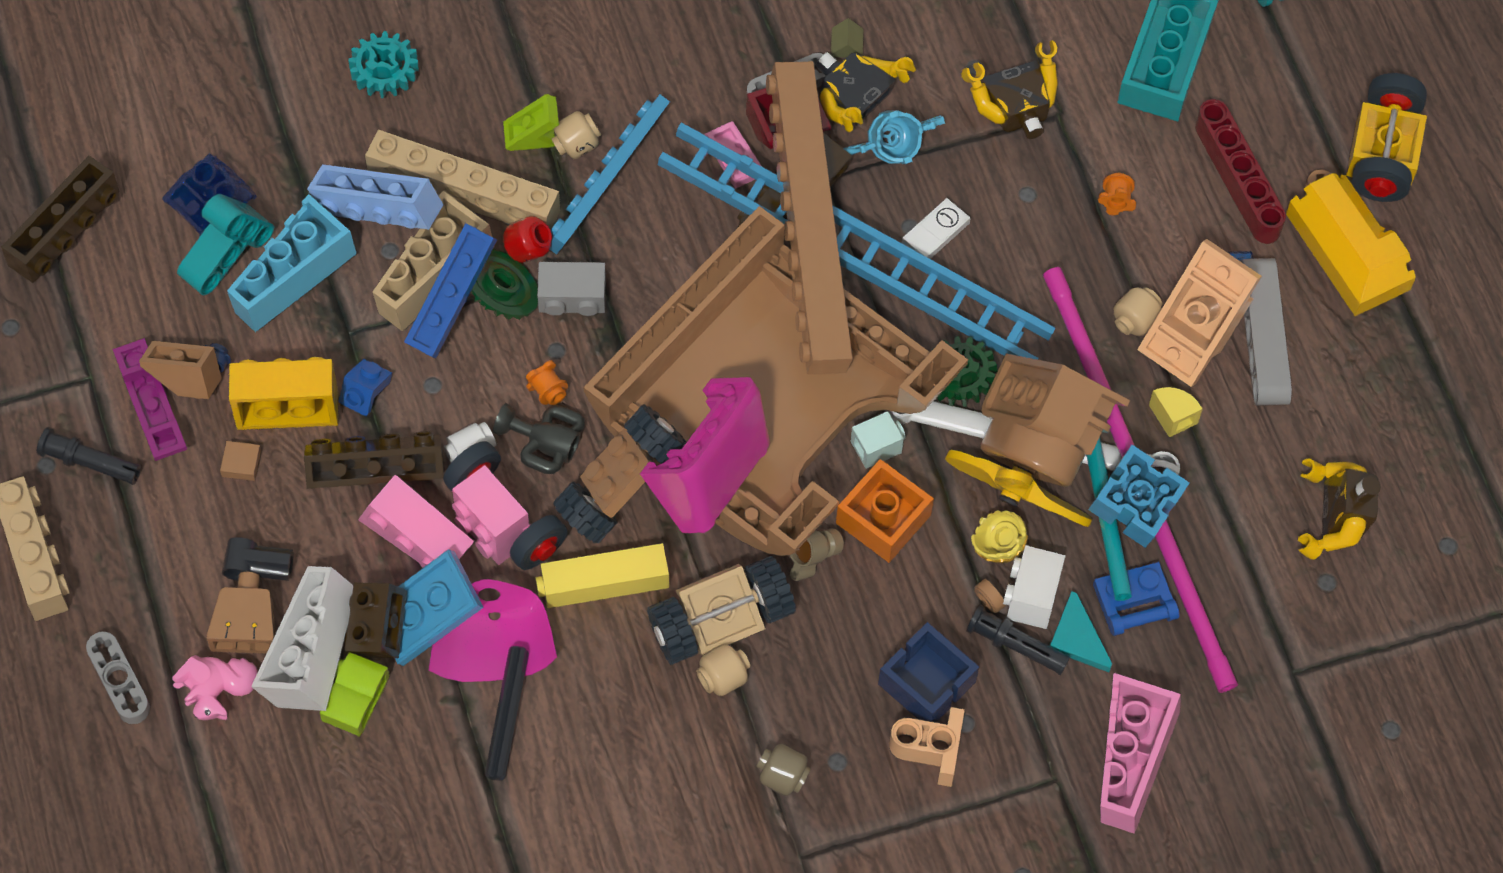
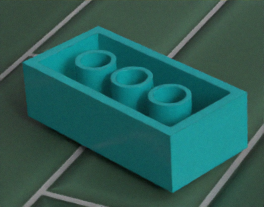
[1117,0,1218,122]

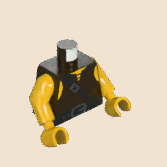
[961,40,1058,139]
[1298,458,1381,559]

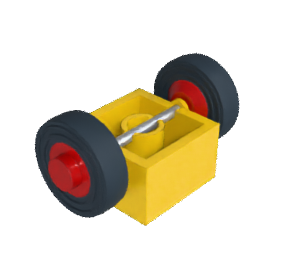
[1346,73,1427,202]

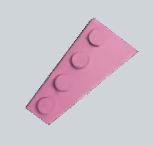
[1100,673,1181,834]

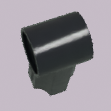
[222,537,294,581]

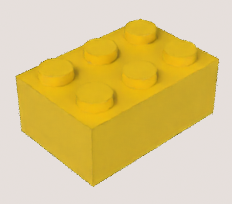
[229,357,338,430]

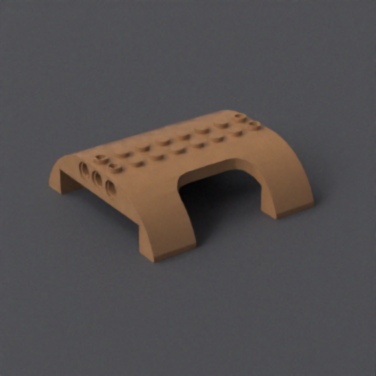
[584,206,968,556]

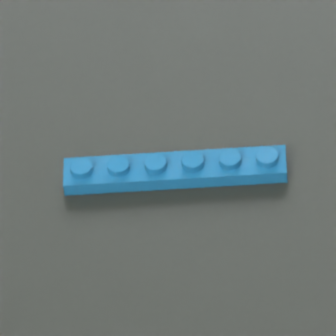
[550,94,670,255]

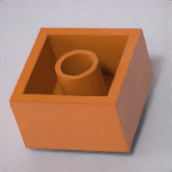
[836,459,934,563]

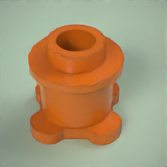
[1098,172,1136,216]
[526,360,568,405]

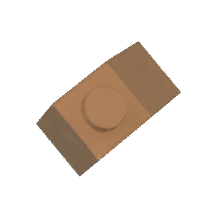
[139,341,222,399]

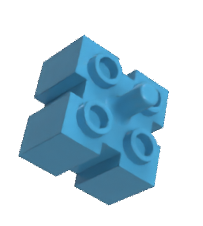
[1088,445,1190,548]

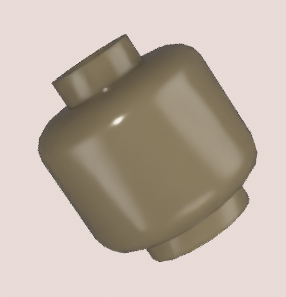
[756,743,811,796]

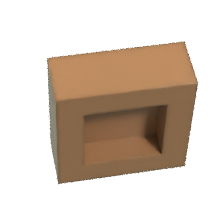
[220,441,261,481]

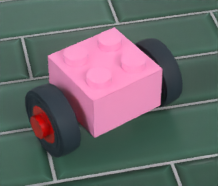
[443,441,567,570]

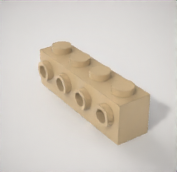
[0,476,70,621]

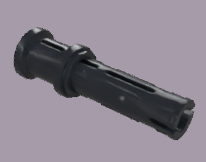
[36,427,141,485]
[966,604,1071,676]

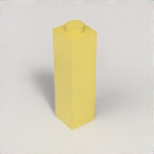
[535,543,669,608]

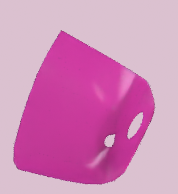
[428,579,557,682]

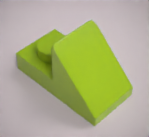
[503,94,559,151]

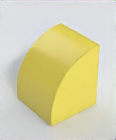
[1149,387,1202,437]

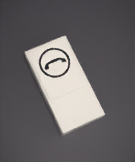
[902,198,970,259]

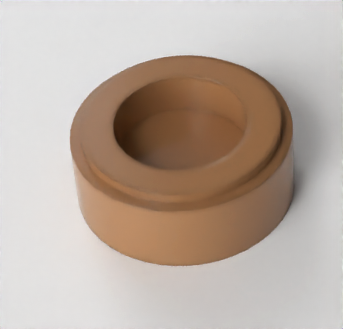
[974,579,1006,613]

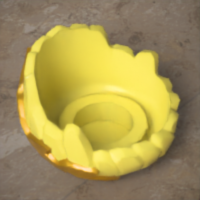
[971,510,1028,563]

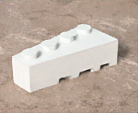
[251,566,353,711]

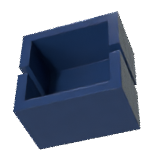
[878,622,979,723]

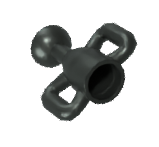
[493,403,585,474]

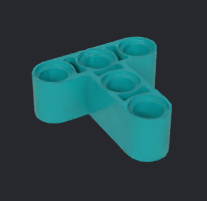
[177,194,274,295]

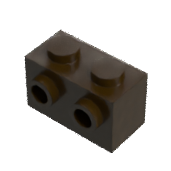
[345,582,407,658]

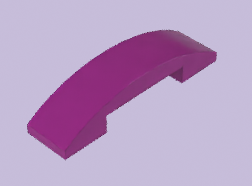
[112,338,187,461]

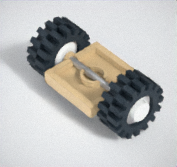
[647,556,796,665]

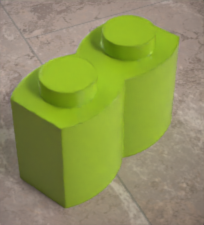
[320,652,389,737]

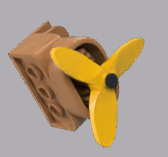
[945,354,1130,527]

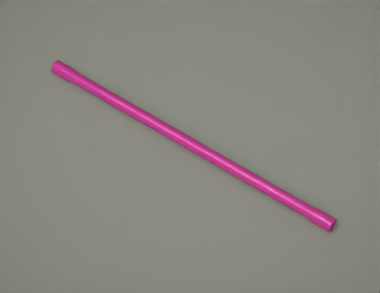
[1043,267,1238,693]

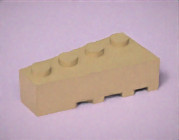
[373,191,495,331]

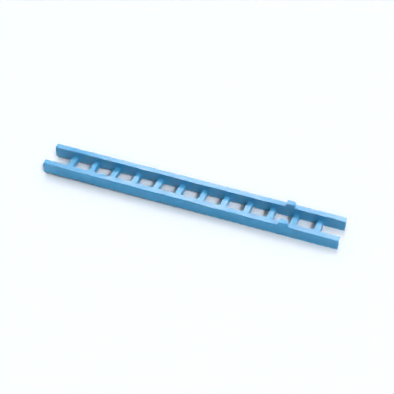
[657,123,1055,360]

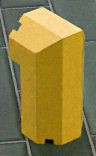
[1286,173,1416,316]

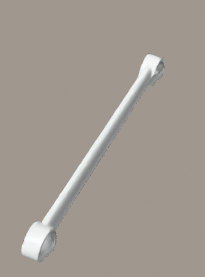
[884,401,1180,475]

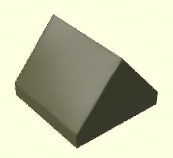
[831,18,863,58]

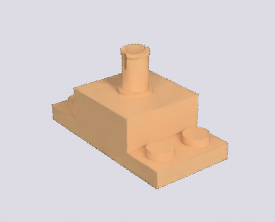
[1137,239,1262,387]

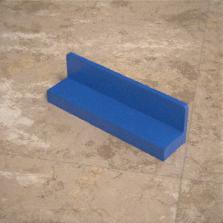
[404,223,497,358]

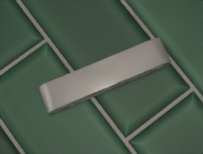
[1240,258,1292,406]

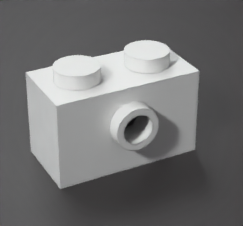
[1003,545,1065,629]

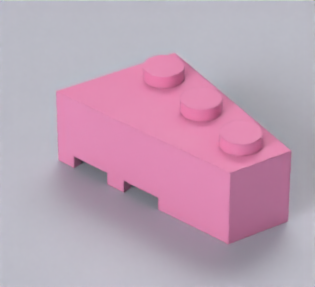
[358,475,474,568]

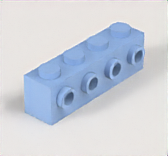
[307,164,444,230]

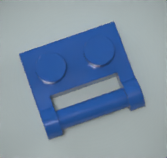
[1093,562,1179,636]

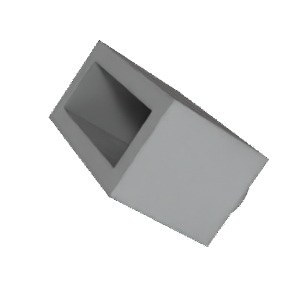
[538,262,606,316]

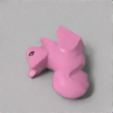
[172,655,258,720]

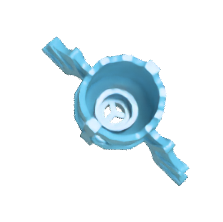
[843,110,945,164]

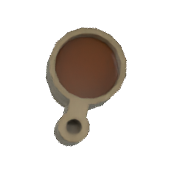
[790,528,844,581]

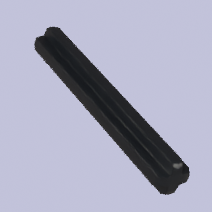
[485,646,529,781]

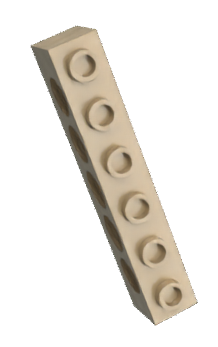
[365,130,560,230]

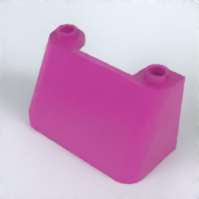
[640,377,770,533]

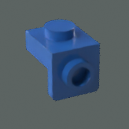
[339,359,392,416]

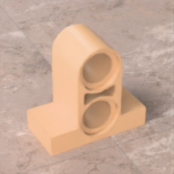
[889,707,965,787]

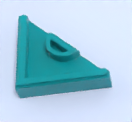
[1050,591,1112,673]

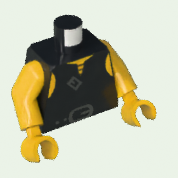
[815,52,916,132]

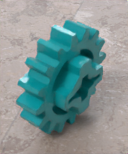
[348,31,419,98]

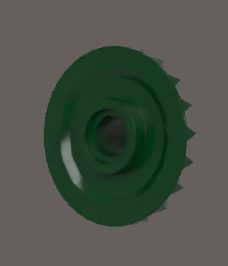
[470,249,538,320]

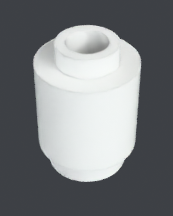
[444,422,497,463]

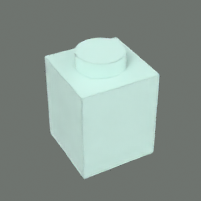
[851,411,906,469]

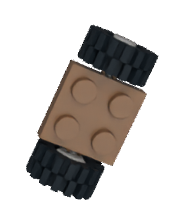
[553,404,687,544]

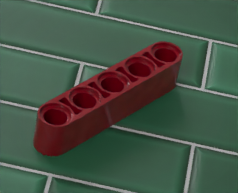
[1195,99,1286,244]

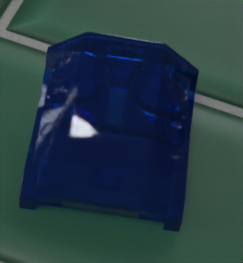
[162,153,257,236]

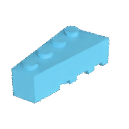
[227,194,357,332]

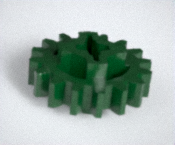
[932,336,998,407]

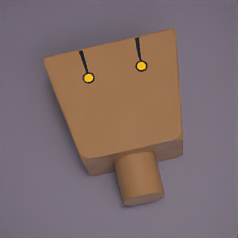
[207,572,276,654]

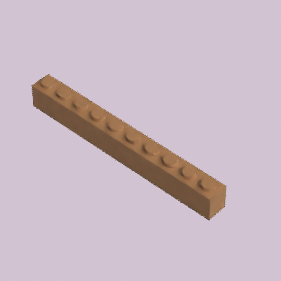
[766,61,853,374]

